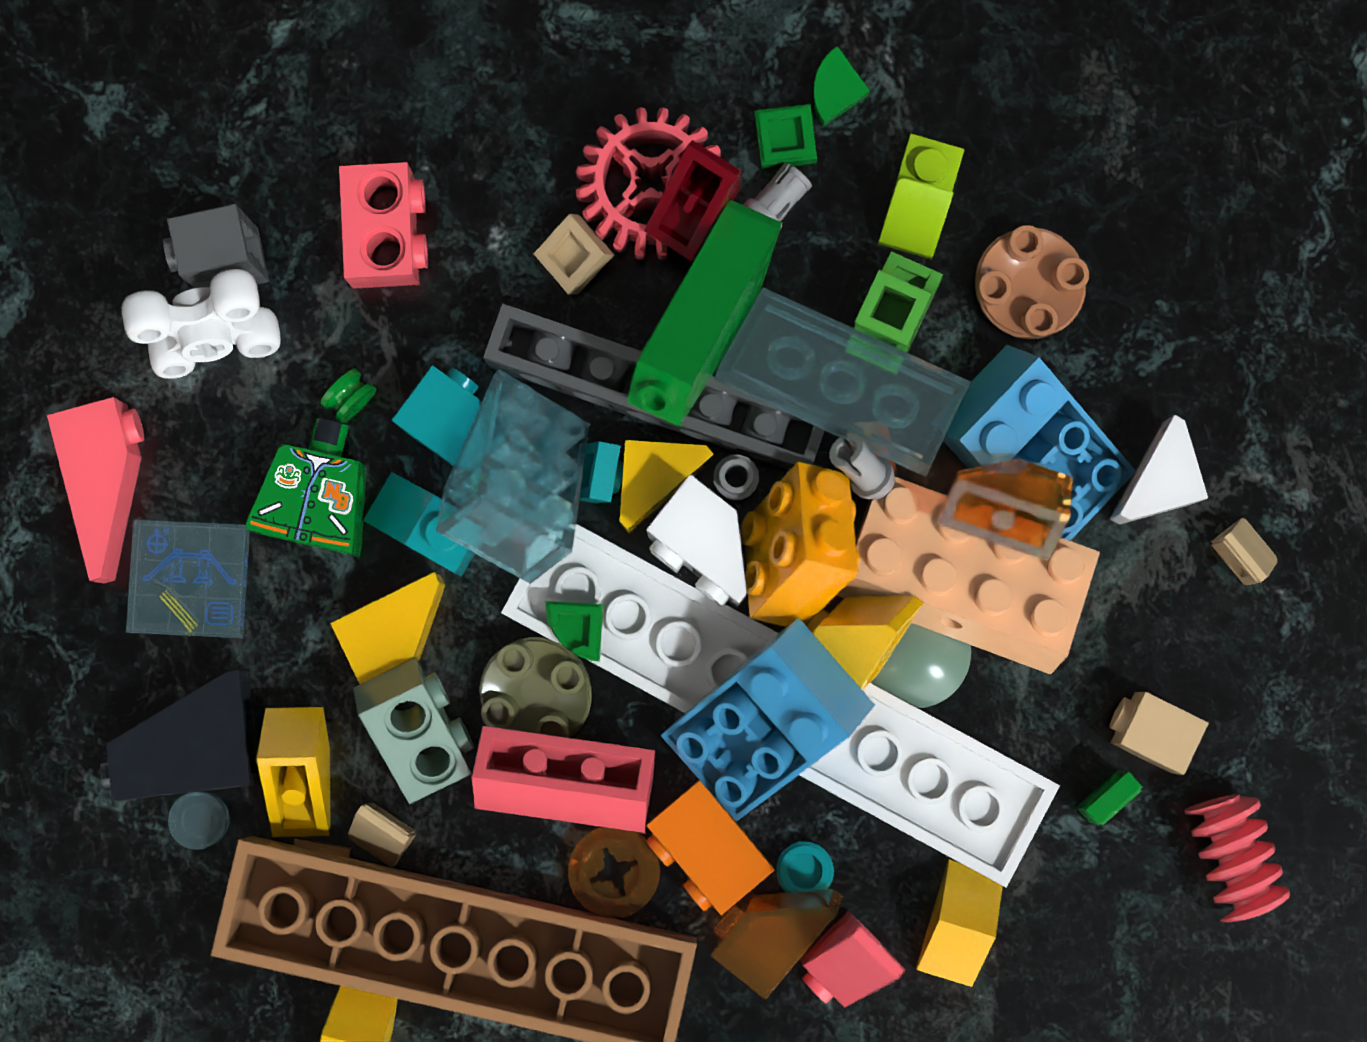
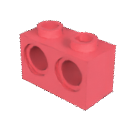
[339,162,428,288]

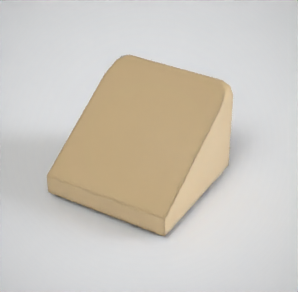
[1211,518,1277,585]
[348,802,416,867]

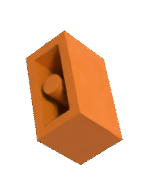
[646,779,774,915]

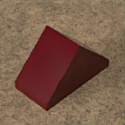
[644,140,742,261]

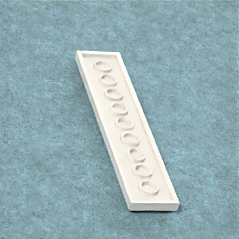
[501,513,1060,887]

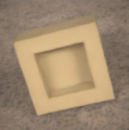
[534,214,614,295]

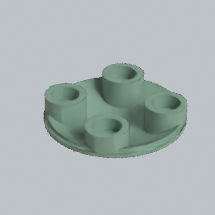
[871,623,971,708]

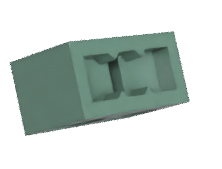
[353,658,474,804]

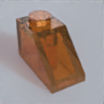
[937,458,1073,561]
[711,889,843,1000]

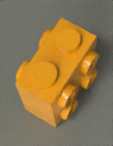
[740,461,860,627]

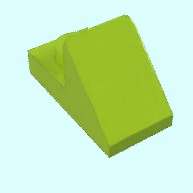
[878,134,964,259]

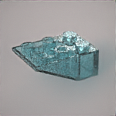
[436,369,590,584]

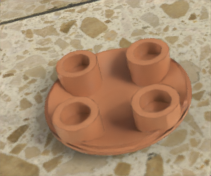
[975,225,1089,339]

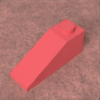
[47,397,144,584]
[801,910,905,1007]

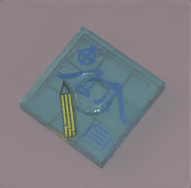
[126,520,250,638]

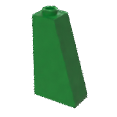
[626,200,782,427]

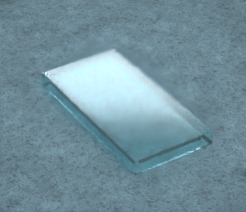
[715,287,970,477]

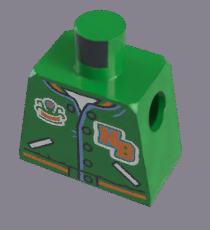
[245,418,366,557]

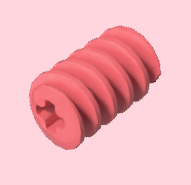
[1184,794,1290,922]

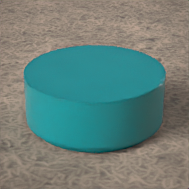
[776,841,834,900]

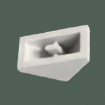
[1110,415,1208,525]

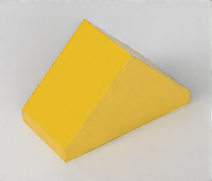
[620,440,714,533]
[916,859,1003,987]

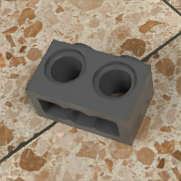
[163,204,269,288]

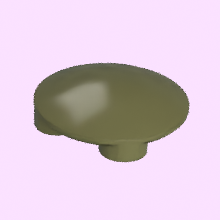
[480,637,592,738]

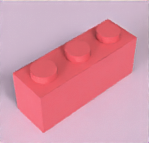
[472,726,655,833]

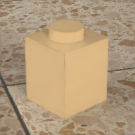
[1110,692,1208,775]

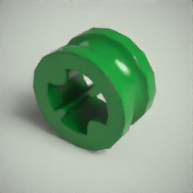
[320,368,376,424]

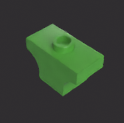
[844,251,943,379]

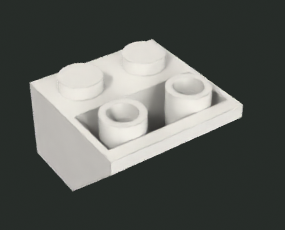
[647,475,747,607]

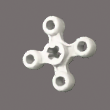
[122,269,281,378]

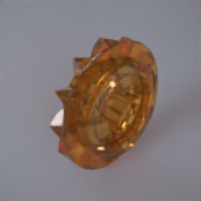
[568,827,660,918]

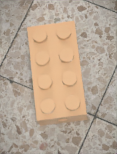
[836,476,1100,675]

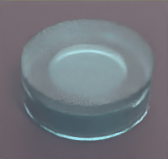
[168,791,229,850]

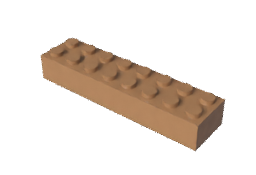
[211,836,697,1042]

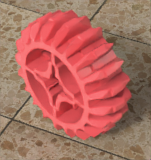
[576,107,721,260]

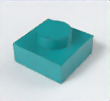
[574,441,624,504]

